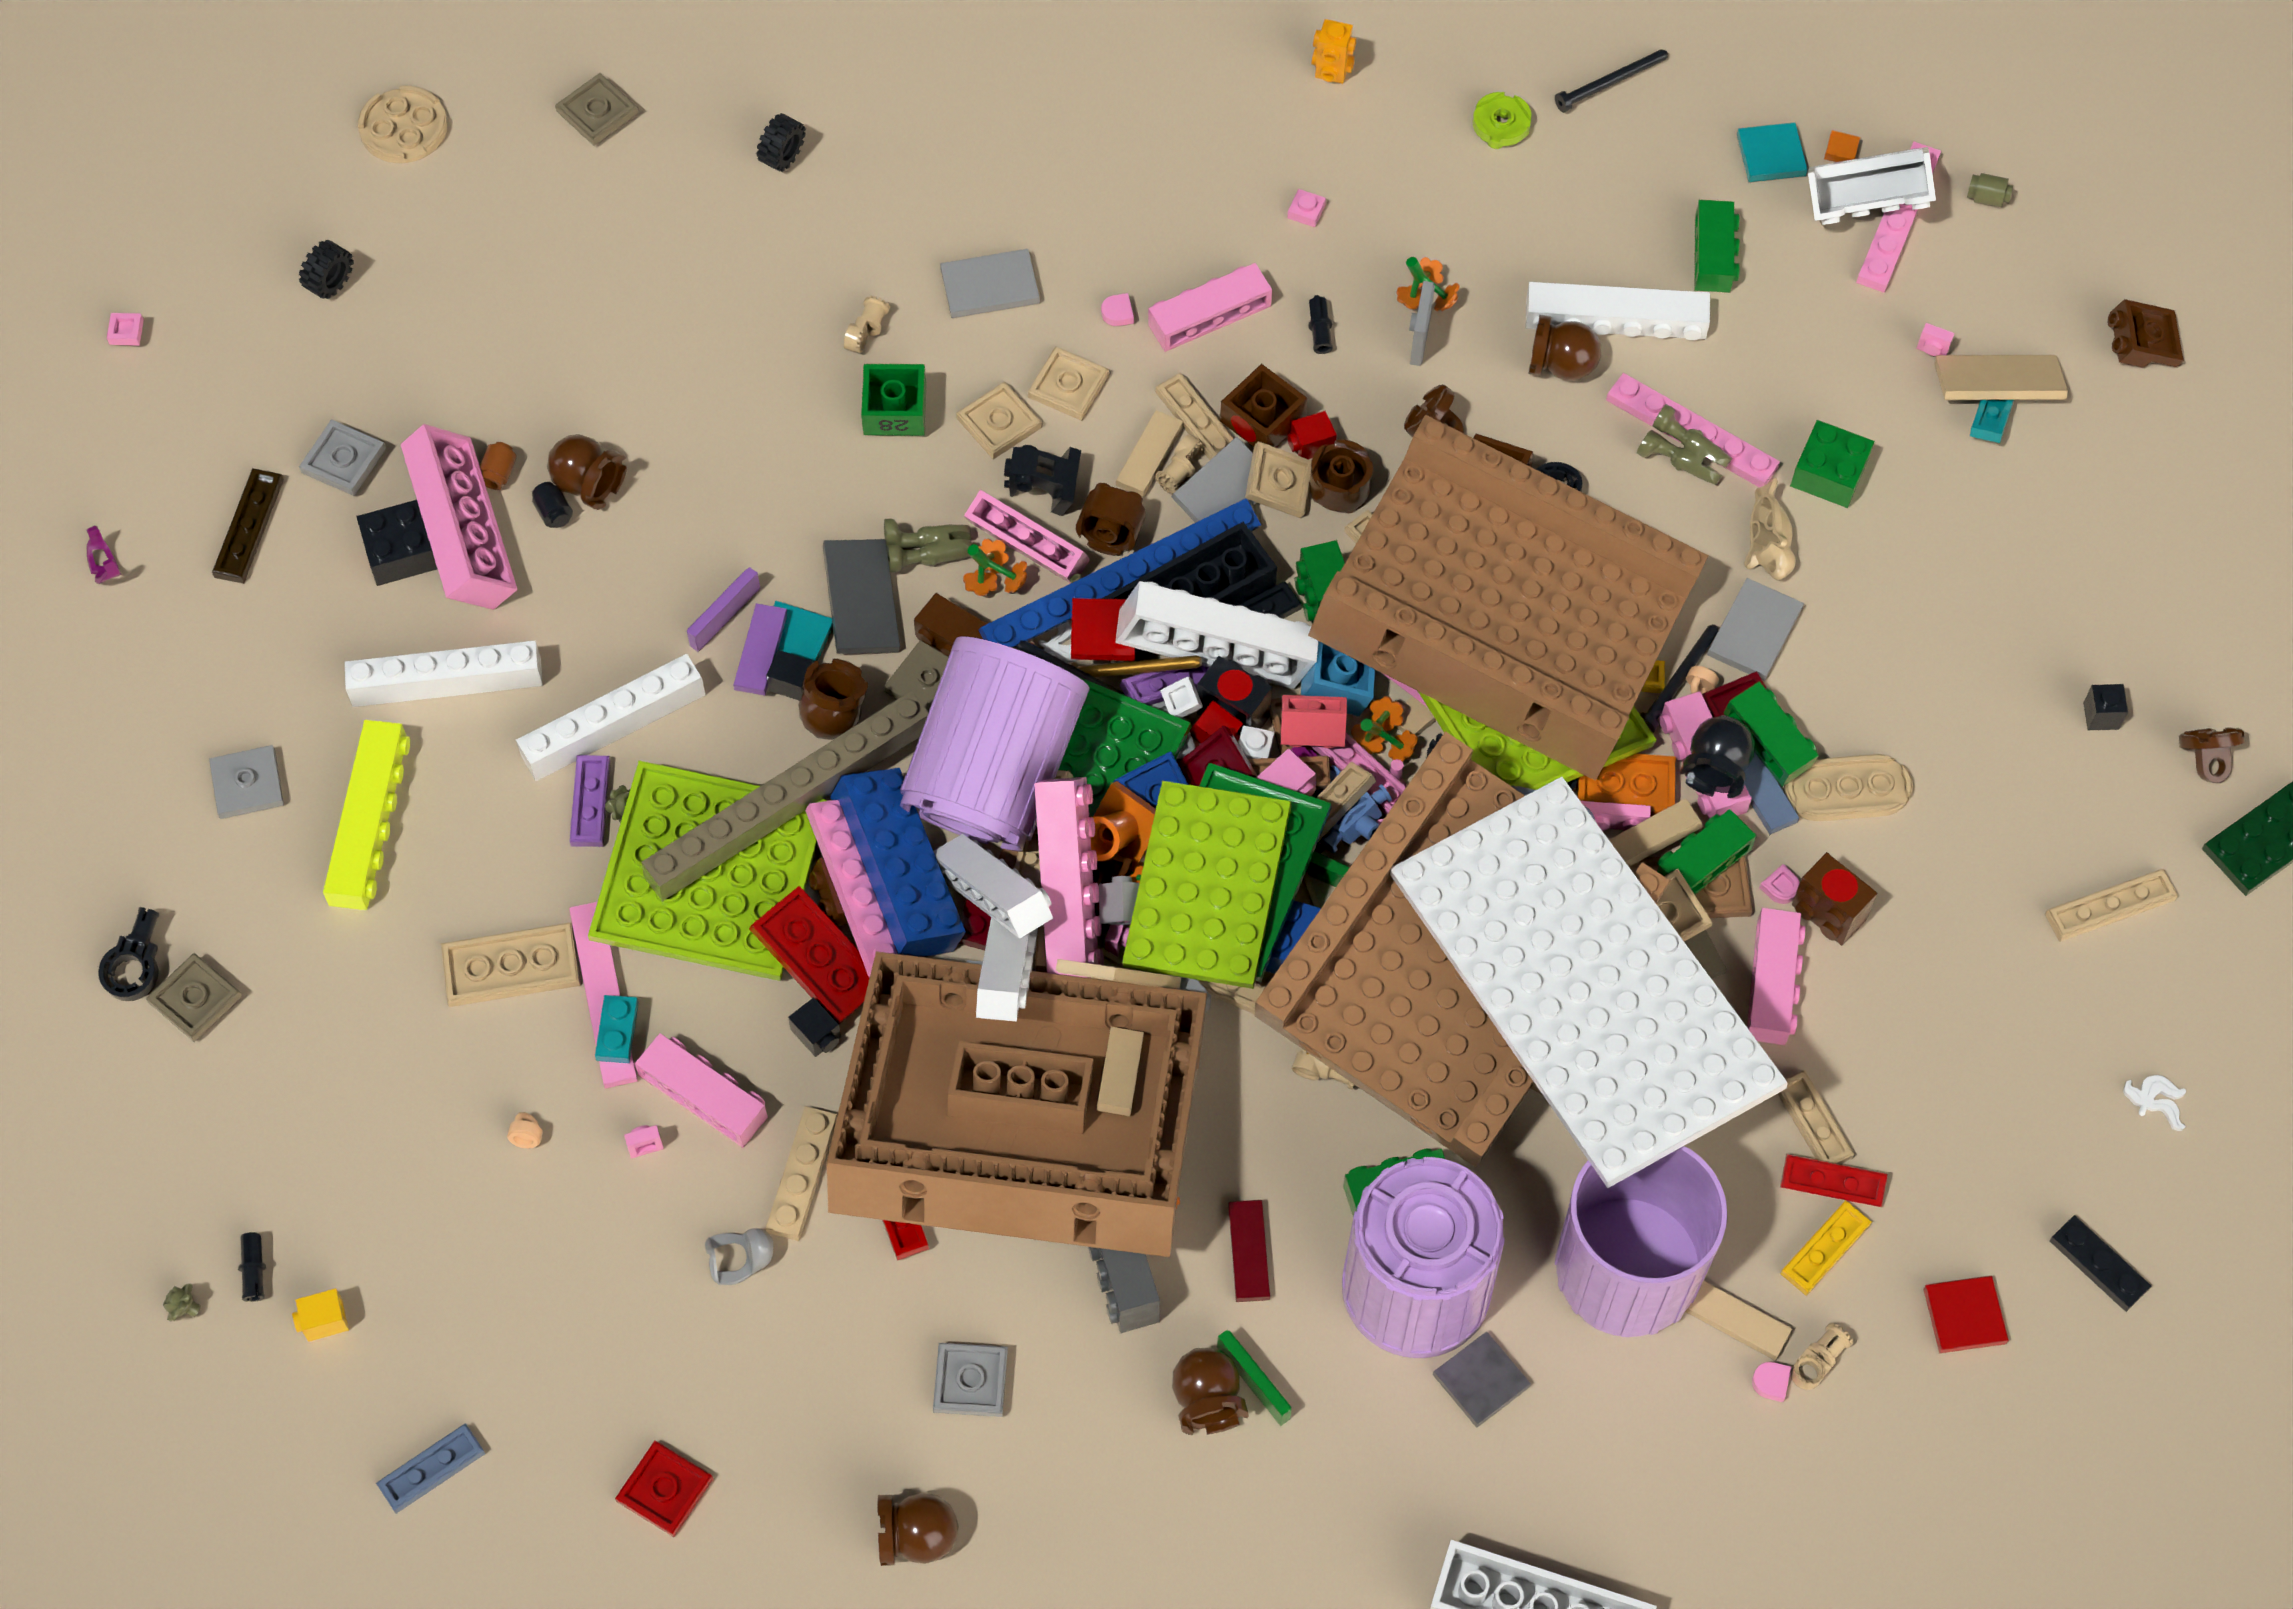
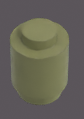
[1967,173,2013,208]

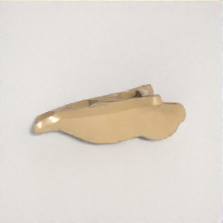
[1744,478,1796,580]

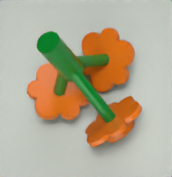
[1396,257,1460,311]
[963,539,1027,596]
[1351,696,1418,762]

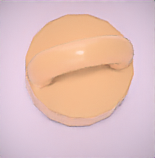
[1686,666,1719,694]
[507,1112,543,1149]

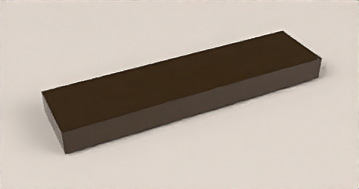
[212,468,284,584]

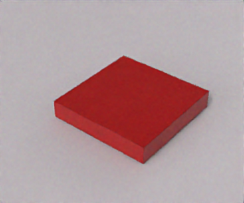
[1071,598,1135,661]
[1923,1276,2009,1354]
[615,1440,713,1537]

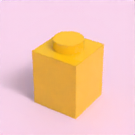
[292,1288,349,1342]

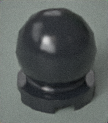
[1680,715,1755,798]

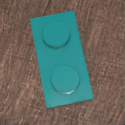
[1970,400,2014,443]
[595,995,639,1064]

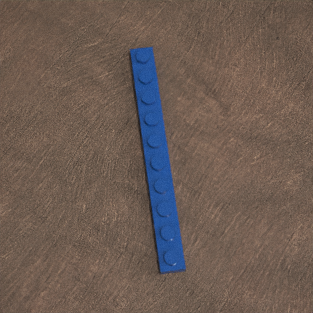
[978,498,1261,648]

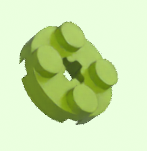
[1473,92,1531,149]

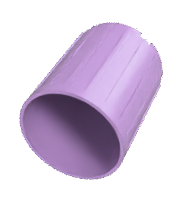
[900,637,1089,851]
[1555,1146,1727,1337]
[1342,1157,1505,1358]

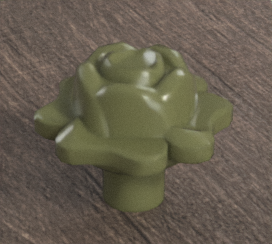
[605,785,630,823]
[163,1283,201,1321]

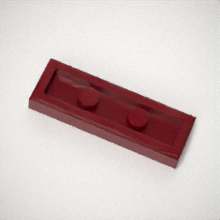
[1228,1200,1270,1302]

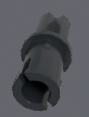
[1308,295,1332,354]
[238,1232,266,1302]

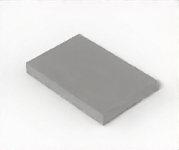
[940,249,1040,318]
[1171,437,1256,523]
[1707,578,1804,681]

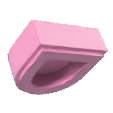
[1101,293,1134,326]
[1759,864,1800,904]
[1752,1362,1791,1402]

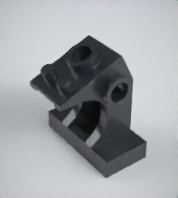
[1004,445,1081,516]

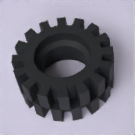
[756,113,806,172]
[299,240,354,299]

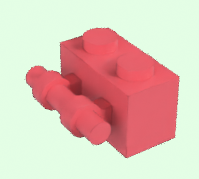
[1281,695,1347,748]

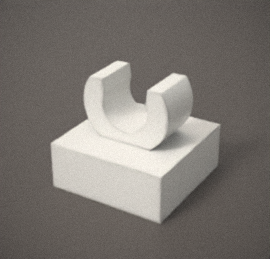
[1160,677,1203,718]

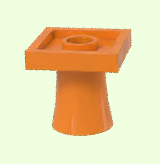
[1090,781,1156,872]

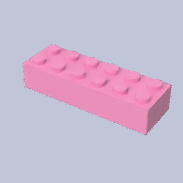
[400,424,518,610]
[1034,777,1104,978]

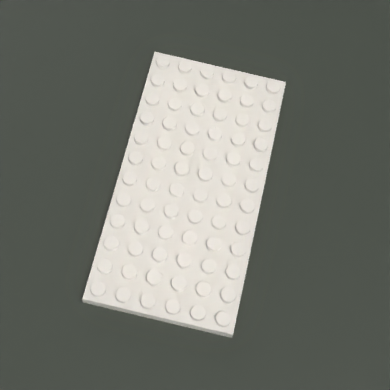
[1390,777,1787,1188]

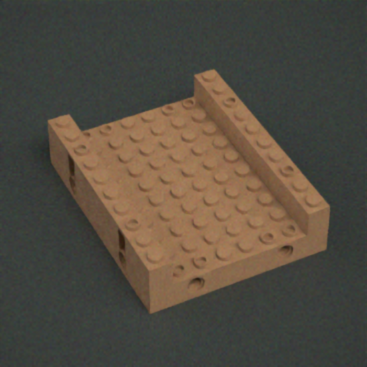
[1308,415,1709,781]
[1255,731,1670,1167]
[827,951,1207,1257]

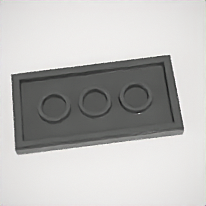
[823,539,900,654]

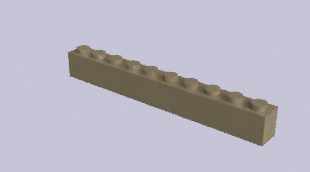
[641,690,929,902]

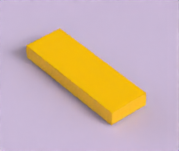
[1780,1200,1872,1296]

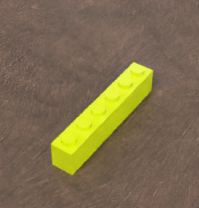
[323,720,410,910]

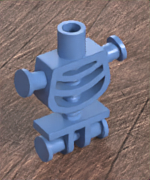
[1311,765,1392,853]

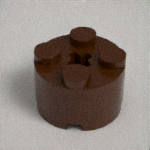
[1310,440,1373,514]
[1076,483,1146,556]

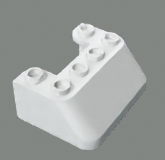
[1808,147,1936,225]

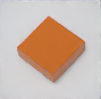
[1824,130,1860,162]

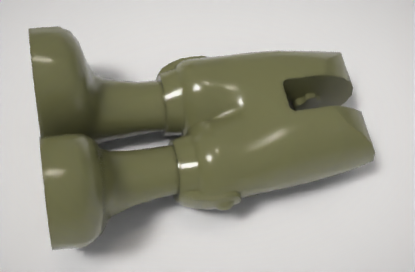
[1637,404,1732,485]
[884,518,972,573]

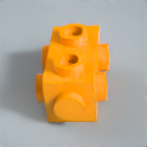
[1311,19,1357,84]

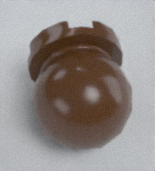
[1528,314,1601,380]
[547,434,627,510]
[798,658,868,740]
[1172,1348,1249,1435]
[877,1493,959,1566]

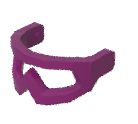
[87,526,122,584]

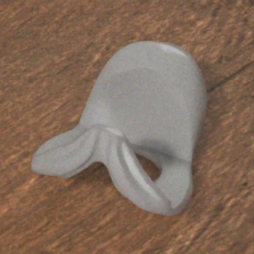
[705,1228,773,1285]

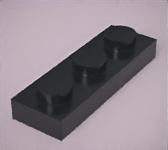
[2049,1215,2151,1312]

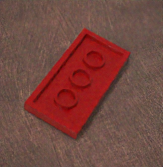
[749,886,870,1024]

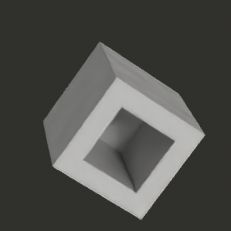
[1099,876,1140,925]

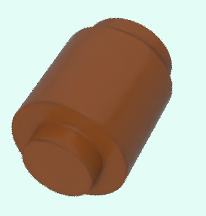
[480,442,517,490]

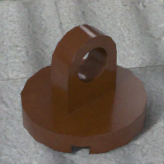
[1404,384,1464,438]
[2179,727,2245,783]

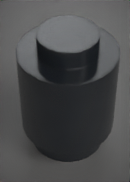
[532,482,573,528]

